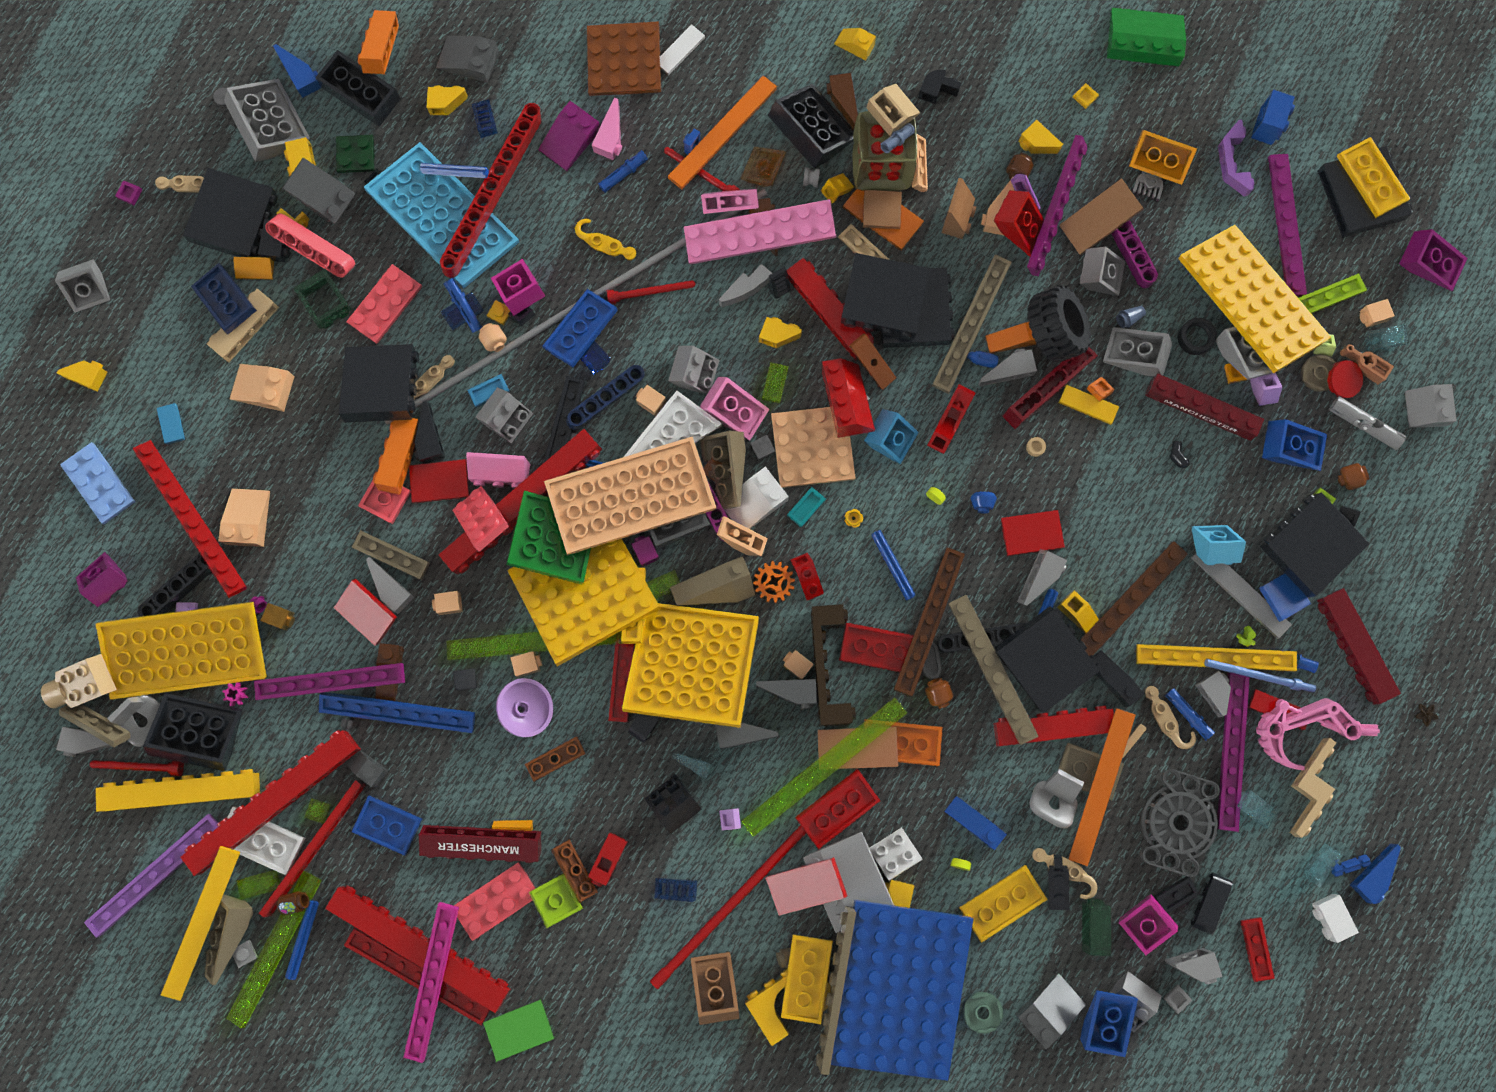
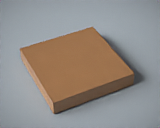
[863,190,902,229]

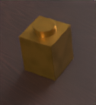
[260,603,295,631]

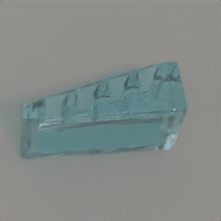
[672,753,711,779]

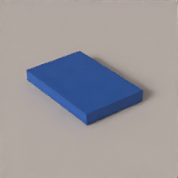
[352,795,422,856]

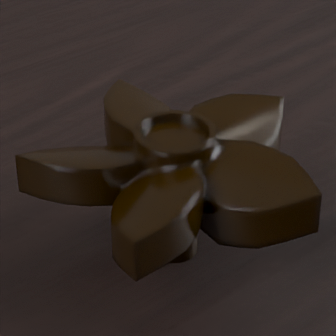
[1414,704,1439,727]

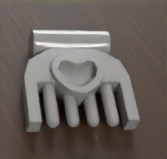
[1132,171,1163,201]

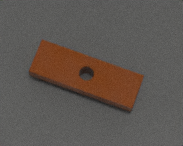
[849,334,896,390]
[525,736,586,782]
[551,839,598,903]

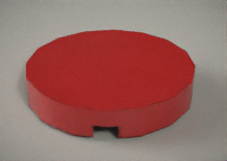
[1327,360,1363,398]

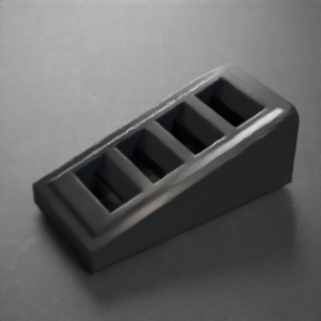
[768,267,791,299]

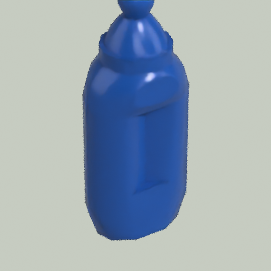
[967,351,999,368]

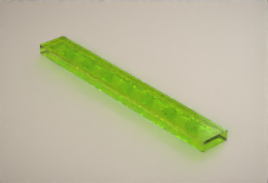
[226,871,322,1028]

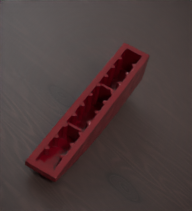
[1002,347,1098,430]

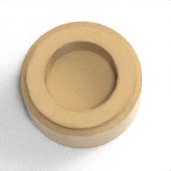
[1026,437,1046,457]

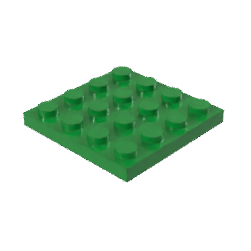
[506,490,591,585]

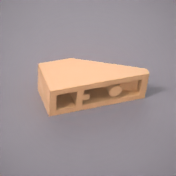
[981,177,1014,235]
[717,517,768,556]

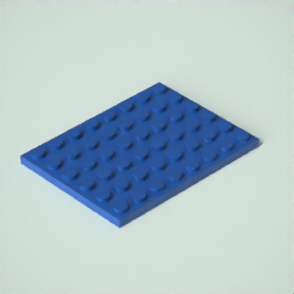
[831,900,973,1081]

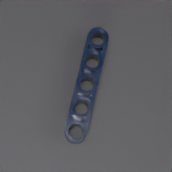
[566,365,645,430]

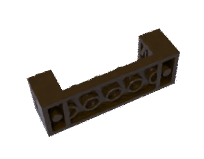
[811,604,856,727]

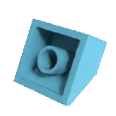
[1192,525,1246,565]

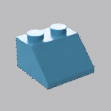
[864,409,919,464]

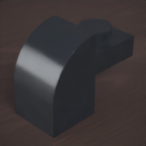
[918,70,961,104]

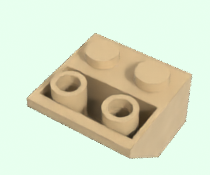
[867,84,920,136]

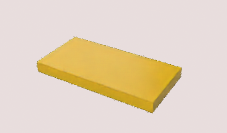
[1337,137,1410,218]
[959,865,1048,943]
[781,934,833,1024]

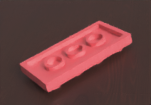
[346,264,423,344]
[452,486,509,552]
[454,862,536,941]

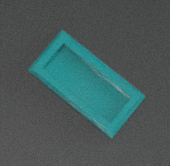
[787,487,826,528]

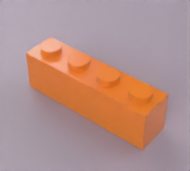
[358,10,399,74]
[373,418,419,495]

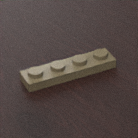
[352,530,430,580]
[59,704,130,747]

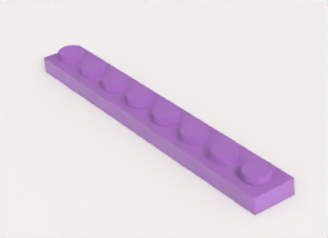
[84,814,218,938]

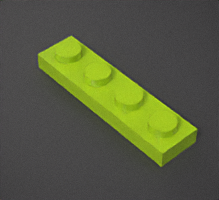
[1298,274,1367,314]

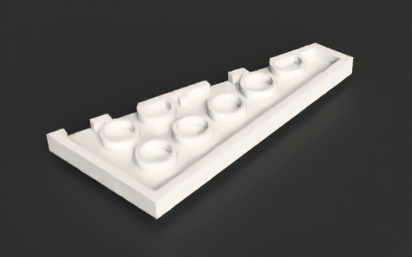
[624,391,722,457]

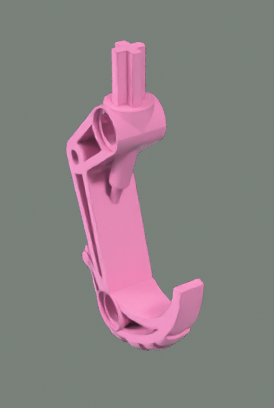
[1256,698,1380,770]

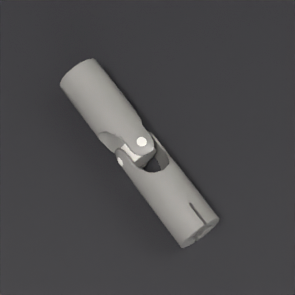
[1329,396,1406,450]

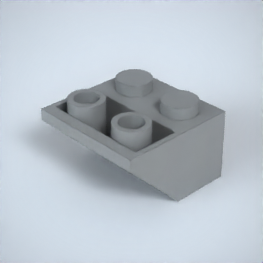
[668,346,720,394]
[475,387,533,443]
[1110,972,1162,1032]

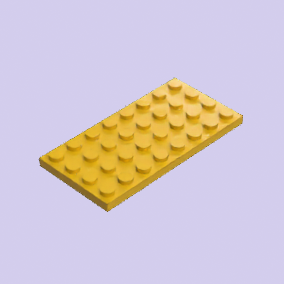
[1178,225,1331,373]
[96,602,267,700]

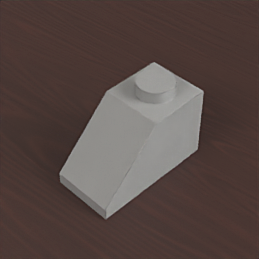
[1195,671,1231,717]

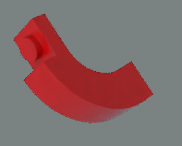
[927,384,976,454]

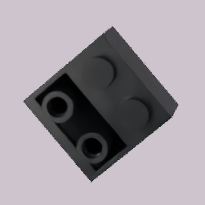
[644,774,702,834]

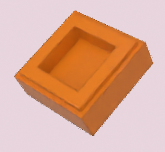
[1087,377,1115,402]

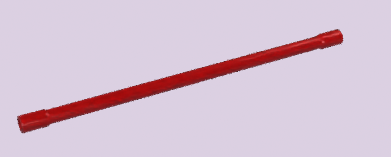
[650,825,806,989]

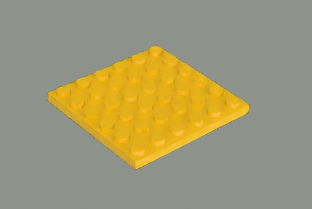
[507,539,661,667]
[622,603,759,728]

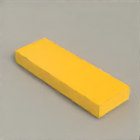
[1058,385,1119,425]

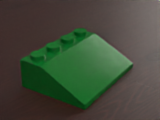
[1107,8,1186,67]

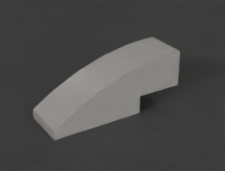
[719,264,772,307]

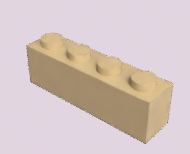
[207,289,279,362]

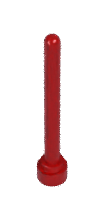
[664,147,740,191]
[606,280,696,305]
[89,760,184,776]

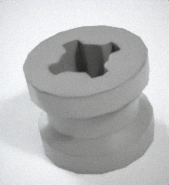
[803,167,820,188]

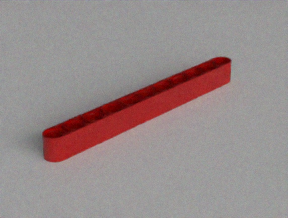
[440,103,542,278]

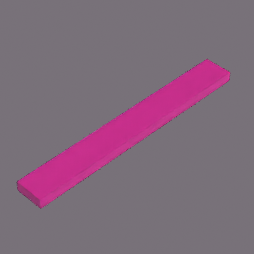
[403,902,459,1063]

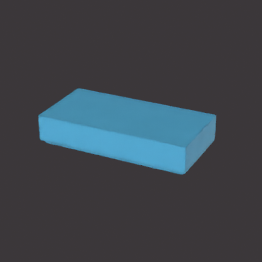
[467,374,510,407]
[157,403,185,445]

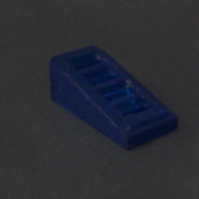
[472,99,498,138]
[654,878,697,902]

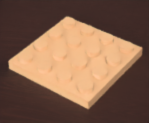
[771,407,856,488]

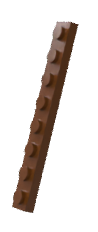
[1080,541,1188,656]
[894,547,965,697]

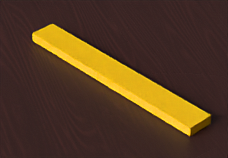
[1136,644,1297,672]
[161,846,240,1001]

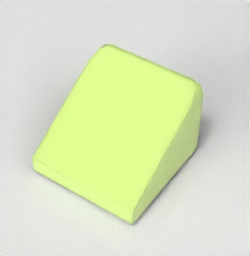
[1313,334,1336,357]

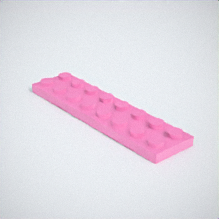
[684,199,836,265]

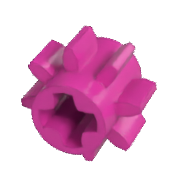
[222,682,248,706]

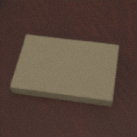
[1058,743,1124,801]

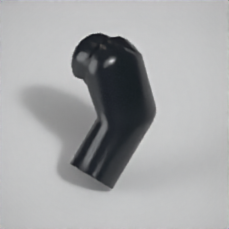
[1170,441,1190,468]

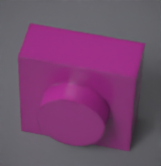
[115,180,142,206]

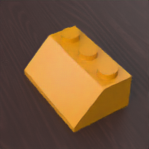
[1129,130,1197,185]

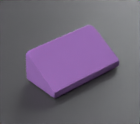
[1010,174,1041,210]

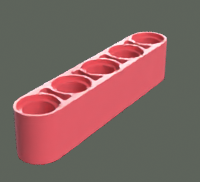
[265,213,355,278]

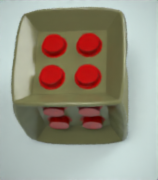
[852,111,917,191]

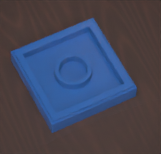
[1259,573,1311,622]

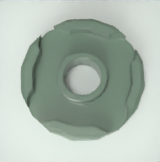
[963,992,1003,1034]

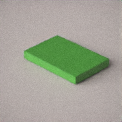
[483,999,554,1062]

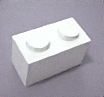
[1312,894,1359,943]

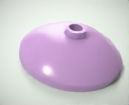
[496,678,553,737]

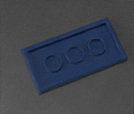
[191,263,257,334]

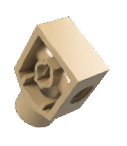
[41,654,117,708]

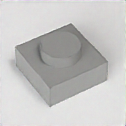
[232,940,258,968]

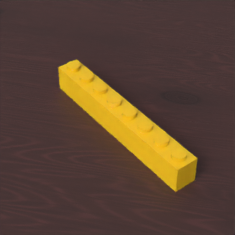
[96,769,260,812]

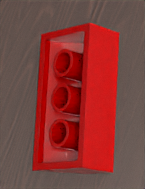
[822,358,875,438]

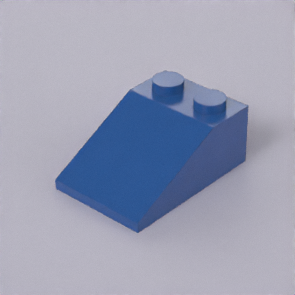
[1262,419,1327,471]
[1080,990,1138,1057]

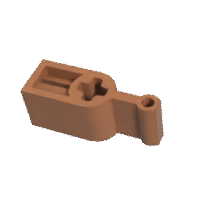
[1340,344,1394,385]

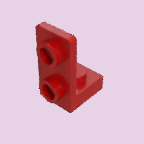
[790,553,824,600]

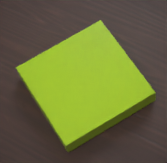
[529,874,583,928]

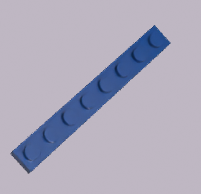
[319,692,475,733]

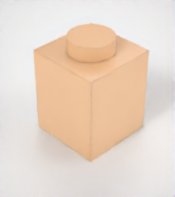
[1360,299,1395,328]
[636,385,667,416]
[432,591,463,615]
[783,650,814,680]
[510,651,542,677]

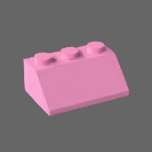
[466,452,530,489]

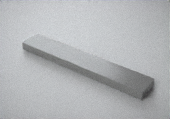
[1191,553,1292,639]

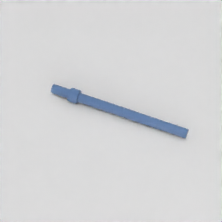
[1204,659,1316,693]

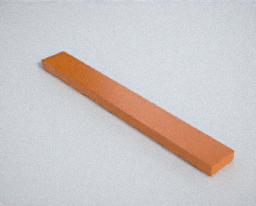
[668,76,777,189]
[1068,708,1136,866]

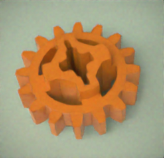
[753,561,795,603]

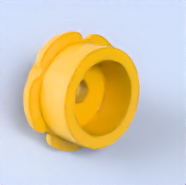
[845,509,863,528]

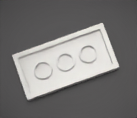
[227,806,305,875]

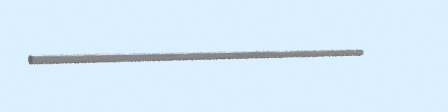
[385,189,768,425]

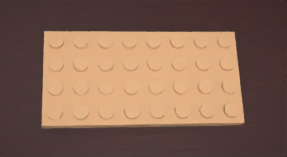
[544,437,716,555]

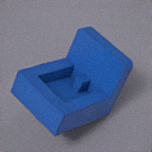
[683,129,700,155]

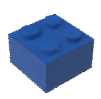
[1251,90,1295,145]

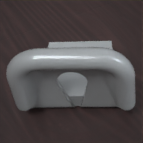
[107,695,160,747]
[1029,769,1084,828]

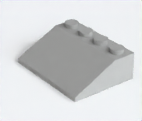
[224,79,310,162]
[803,832,895,933]

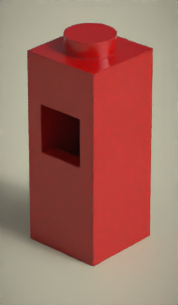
[588,832,628,887]

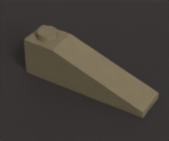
[701,431,746,510]
[670,556,755,606]
[205,894,253,985]

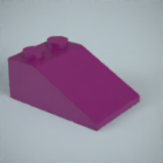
[538,101,600,171]
[1399,229,1468,291]

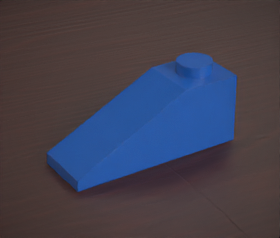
[273,44,321,98]
[944,796,1007,850]
[1350,844,1401,904]

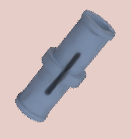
[880,123,915,153]

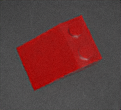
[994,190,1044,257]

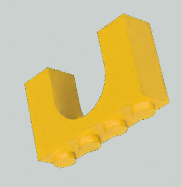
[745,968,832,1046]

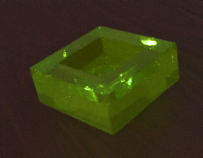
[304,798,331,823]

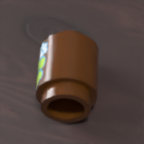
[277,891,309,916]

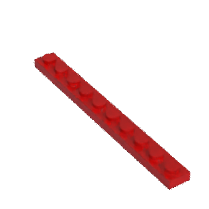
[133,440,247,598]

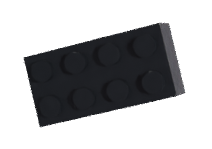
[316,50,401,127]

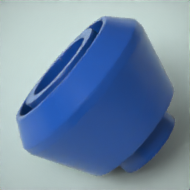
[970,492,997,514]

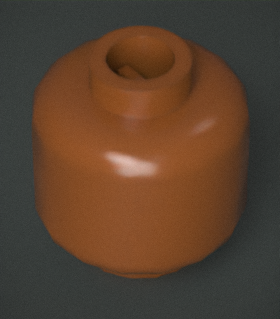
[1337,463,1369,490]
[925,678,953,708]

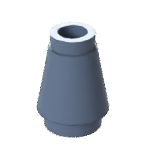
[1116,306,1146,328]

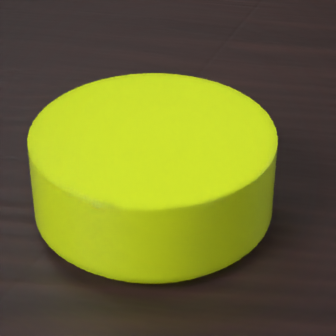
[926,487,946,505]
[951,858,971,871]

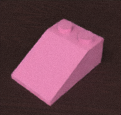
[699,377,769,441]

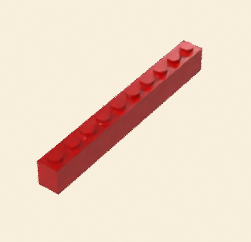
[439,429,602,575]
[180,730,361,876]
[325,885,511,1013]

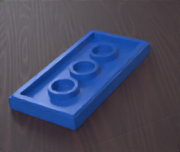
[542,289,618,368]

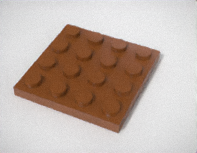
[587,21,661,96]

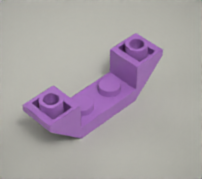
[1218,120,1254,196]

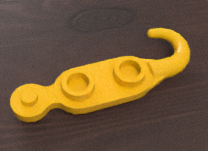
[575,219,636,260]

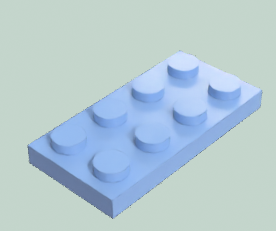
[60,442,135,524]

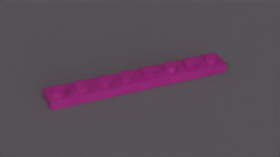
[1027,135,1087,276]
[1268,154,1307,297]
[254,663,405,700]
[1217,672,1250,832]

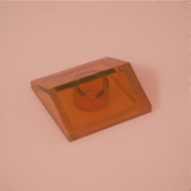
[741,147,786,188]

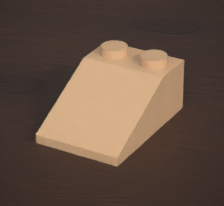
[230,364,294,412]
[218,489,270,547]

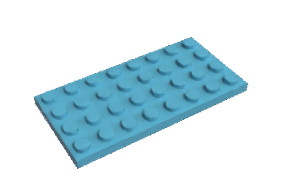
[364,142,519,289]

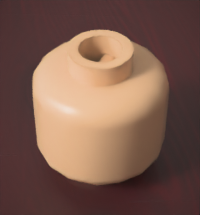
[478,323,507,352]

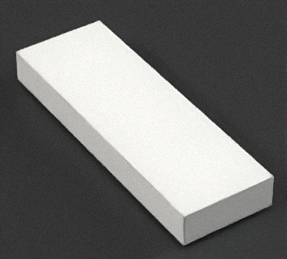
[660,24,705,76]

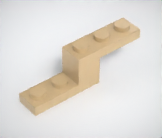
[1289,738,1337,838]

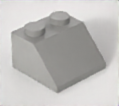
[1080,246,1125,296]
[55,259,110,313]
[1405,384,1457,428]
[1165,948,1222,984]

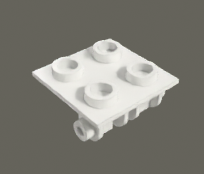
[869,828,923,881]

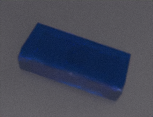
[441,292,484,330]
[580,341,611,374]

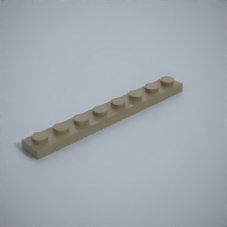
[932,254,1012,394]
[948,595,1039,745]
[816,906,856,1075]

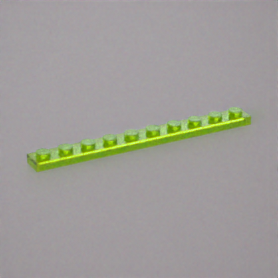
[446,631,622,661]
[741,698,907,837]

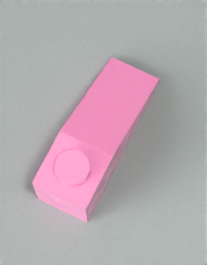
[592,97,622,160]
[701,189,759,214]

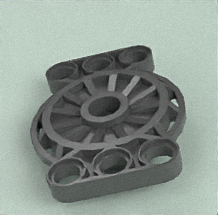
[1140,769,1219,877]

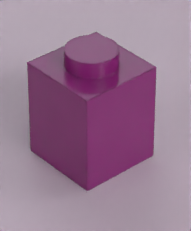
[632,536,659,567]

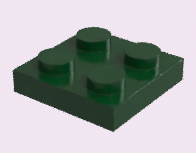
[336,134,374,173]

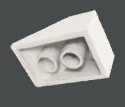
[721,466,789,529]

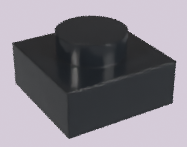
[508,307,535,326]
[1339,505,1361,527]

